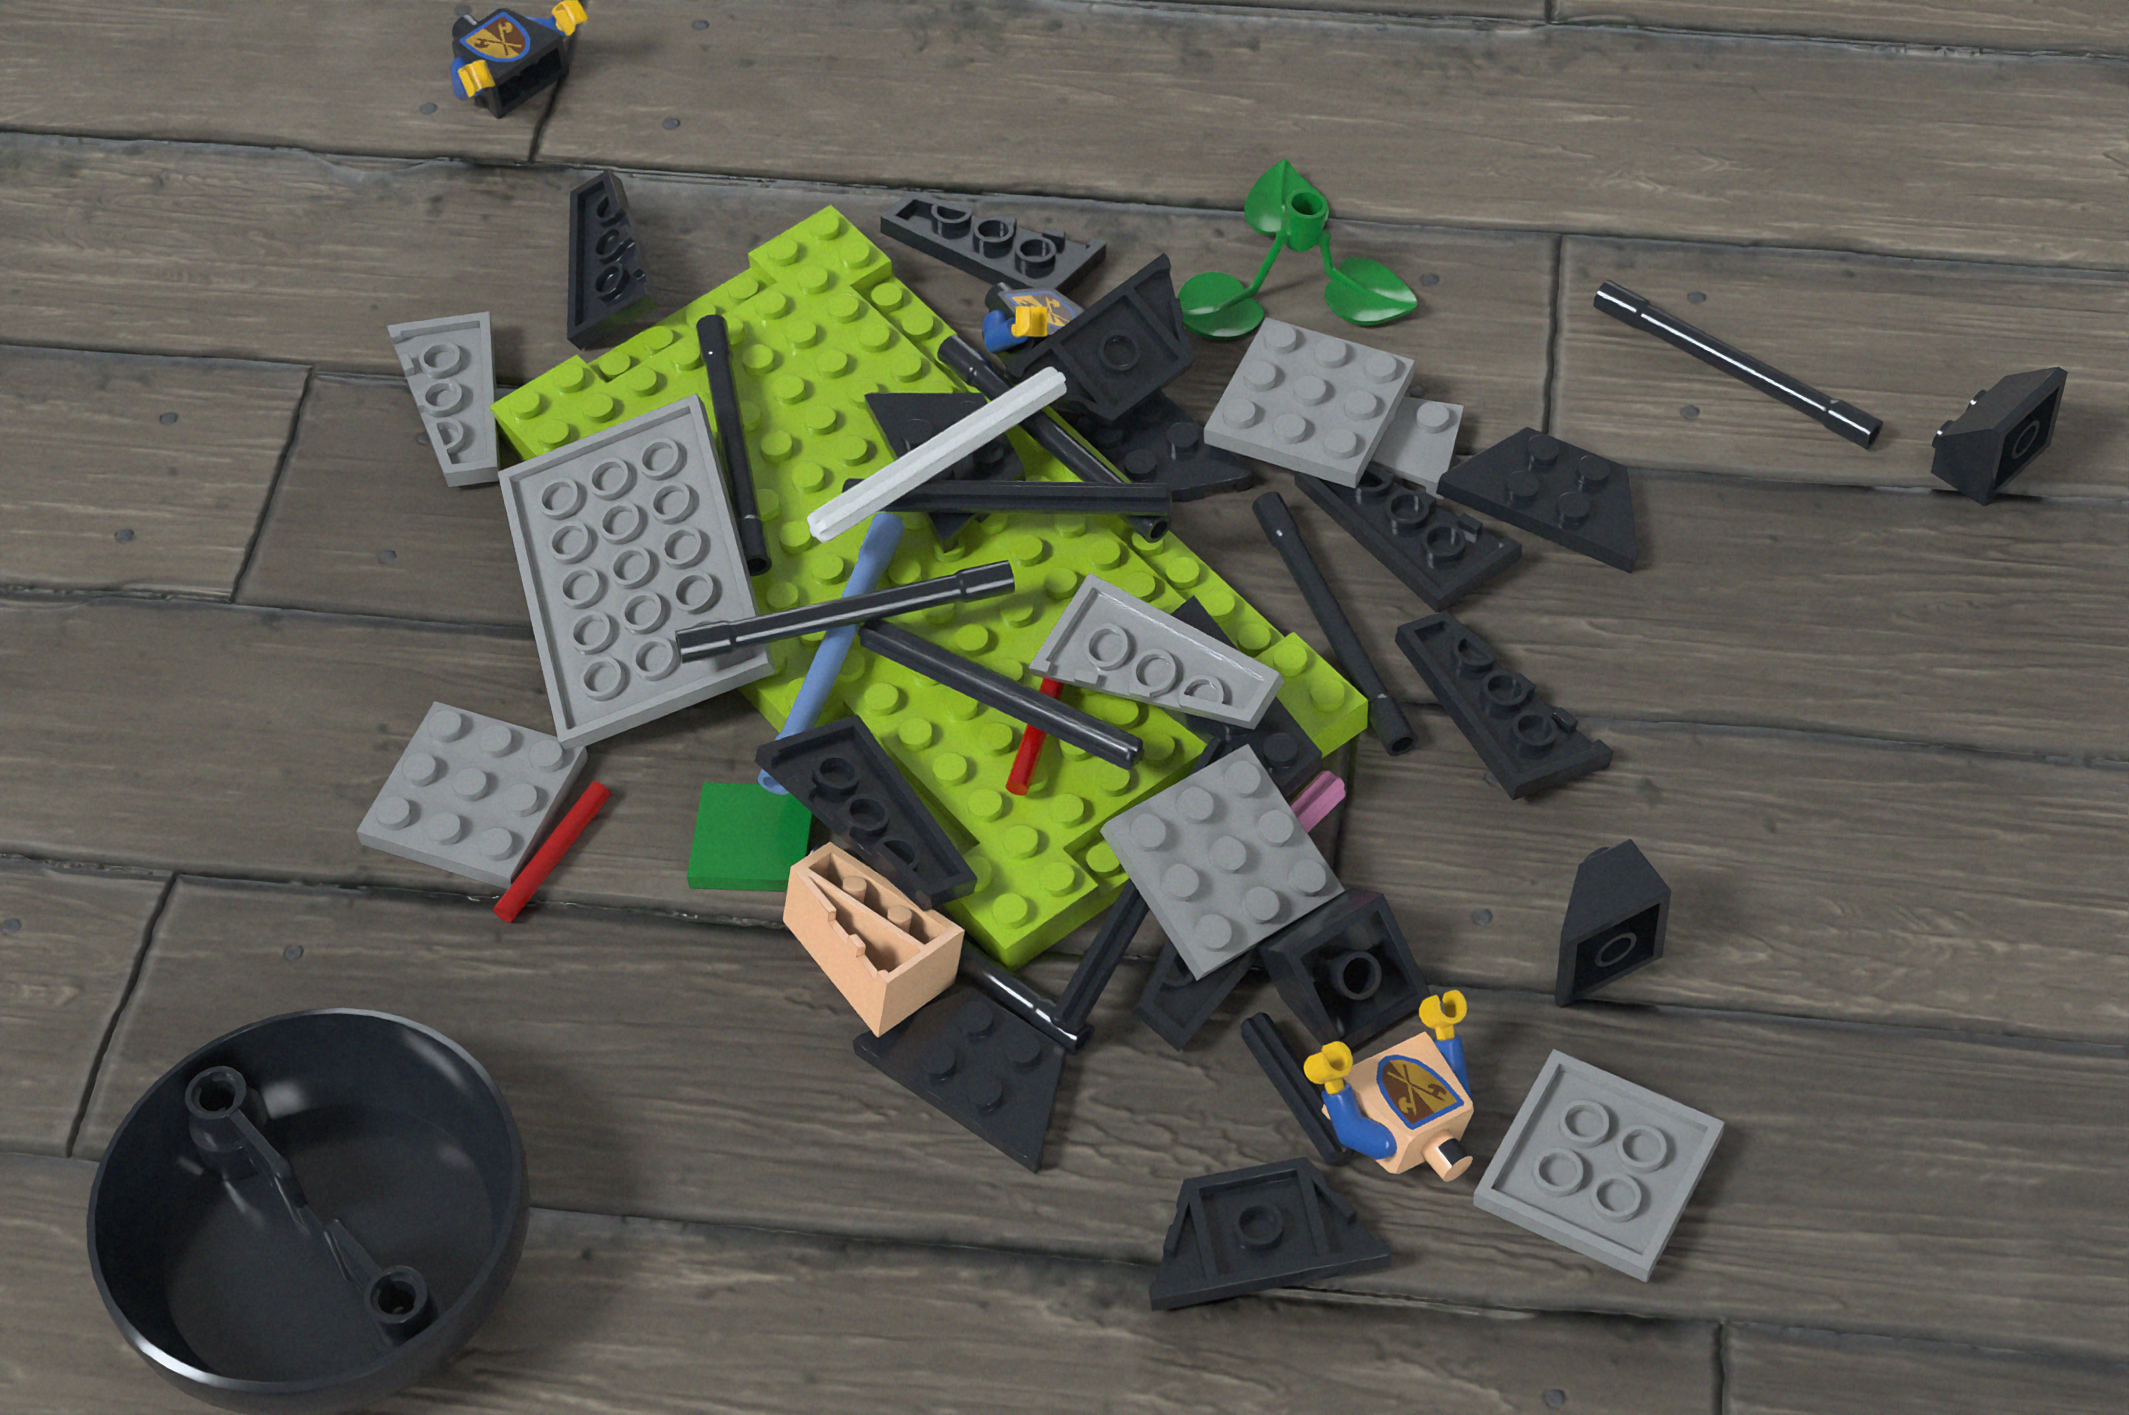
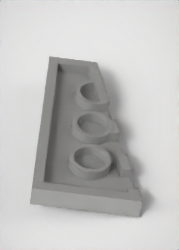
[387,311,501,487]
[1369,397,1464,500]
[1028,573,1285,730]

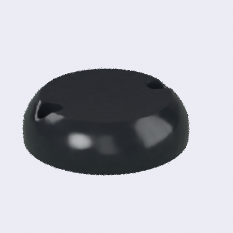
[86,1008,530,1415]

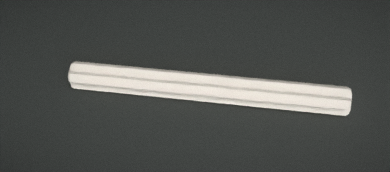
[807,367,1067,543]

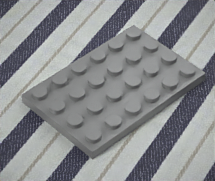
[497,393,776,749]

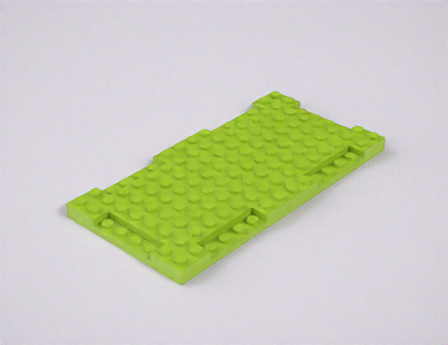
[489,205,1368,972]

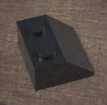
[1931,367,2068,506]
[1555,838,1671,1008]
[1256,888,1432,1049]

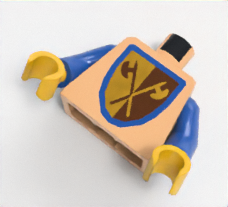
[1304,990,1474,1182]

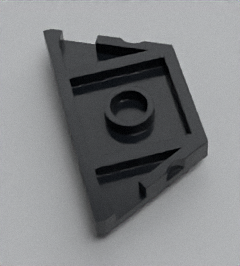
[1004,253,1194,428]
[1074,390,1253,503]
[864,393,1026,553]
[1436,426,1638,574]
[853,987,1067,1174]
[1149,1157,1391,1312]

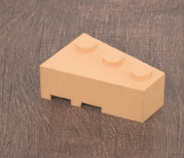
[783,842,965,1038]

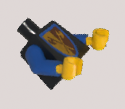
[450,0,589,120]
[982,282,1085,367]

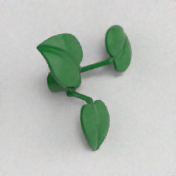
[1178,158,1418,341]

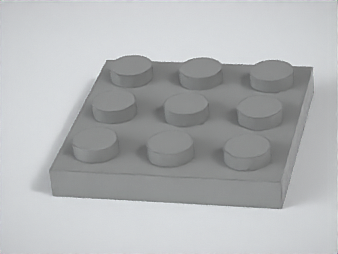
[1204,317,1415,488]
[356,701,589,889]
[1100,744,1345,981]
[1473,1049,1725,1283]

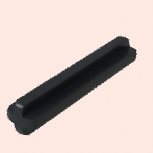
[1241,1012,1355,1166]

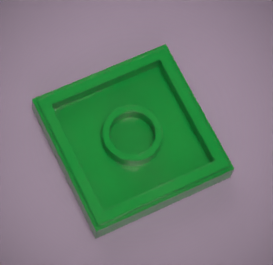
[687,782,816,892]

